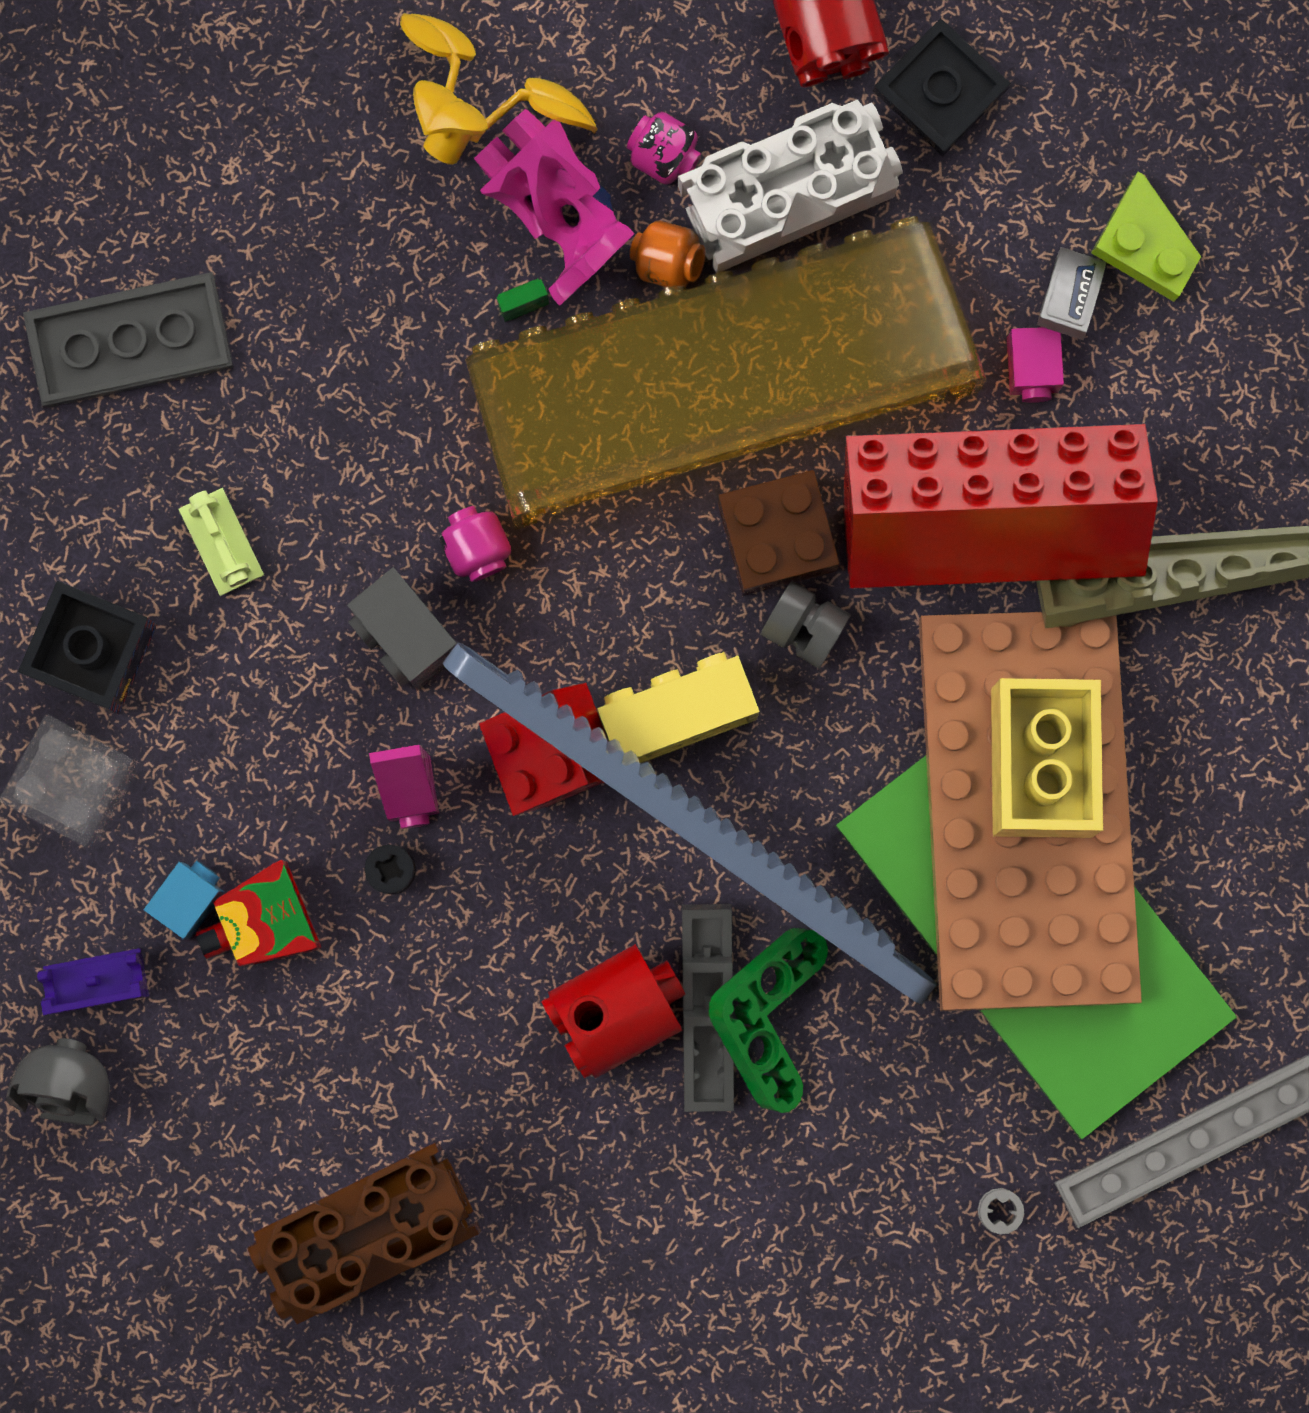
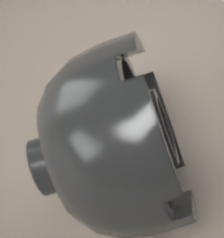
[6,1038,110,1126]

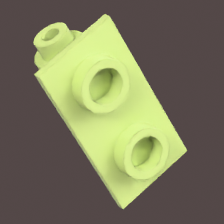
[179,488,264,596]

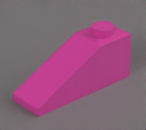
[369,745,439,829]

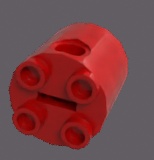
[772,0,889,88]
[541,944,686,1079]

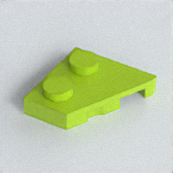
[1091,172,1201,302]

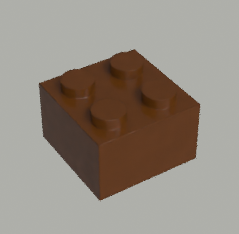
[718,470,839,596]

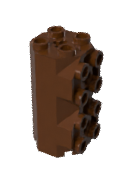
[248,1141,481,1324]

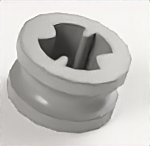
[978,1188,1024,1234]

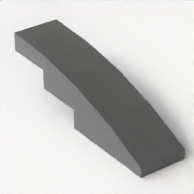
[682,904,734,1112]

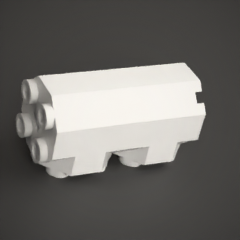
[678,99,903,273]

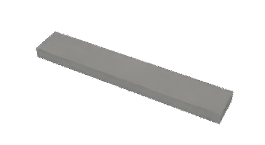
[1054,1054,1309,1228]

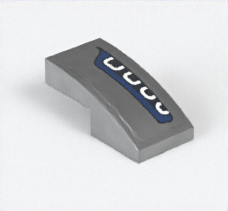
[1037,247,1106,340]

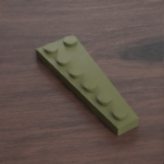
[1036,526,1309,628]

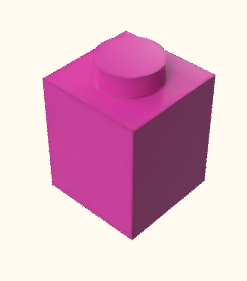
[1007,327,1064,403]

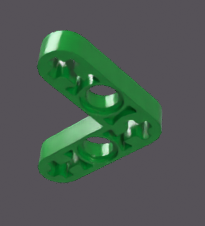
[709,928,828,1113]

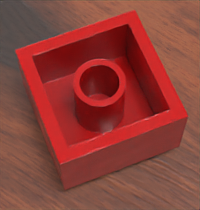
[479,683,609,816]

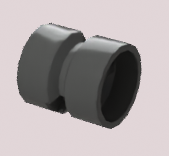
[760,580,851,669]

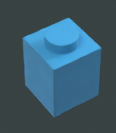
[144,860,225,940]

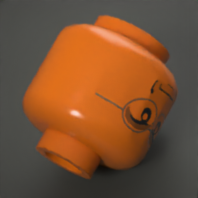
[630,220,706,290]

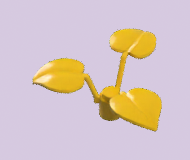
[400,13,598,165]

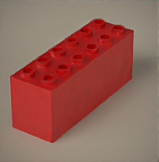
[843,424,1158,588]

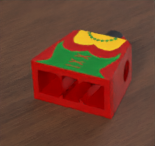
[196,860,322,967]

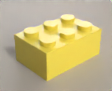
[597,652,760,763]
[991,678,1103,838]

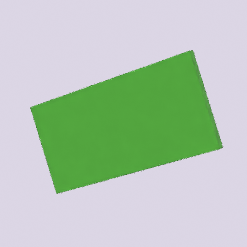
[836,755,1237,1139]

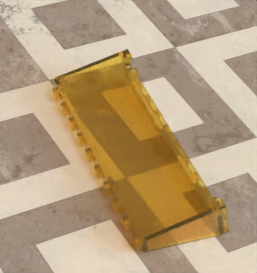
[465,216,986,530]

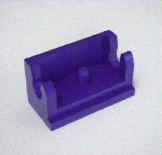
[37,948,149,1015]

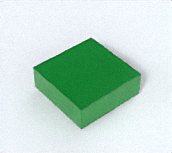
[496,278,549,322]

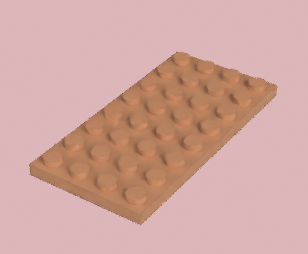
[919,612,1142,1011]

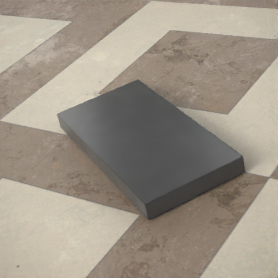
[23,272,234,409]

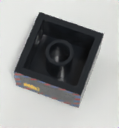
[18,581,157,714]

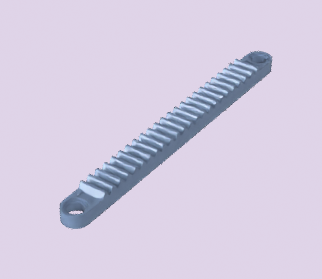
[442,642,937,1004]

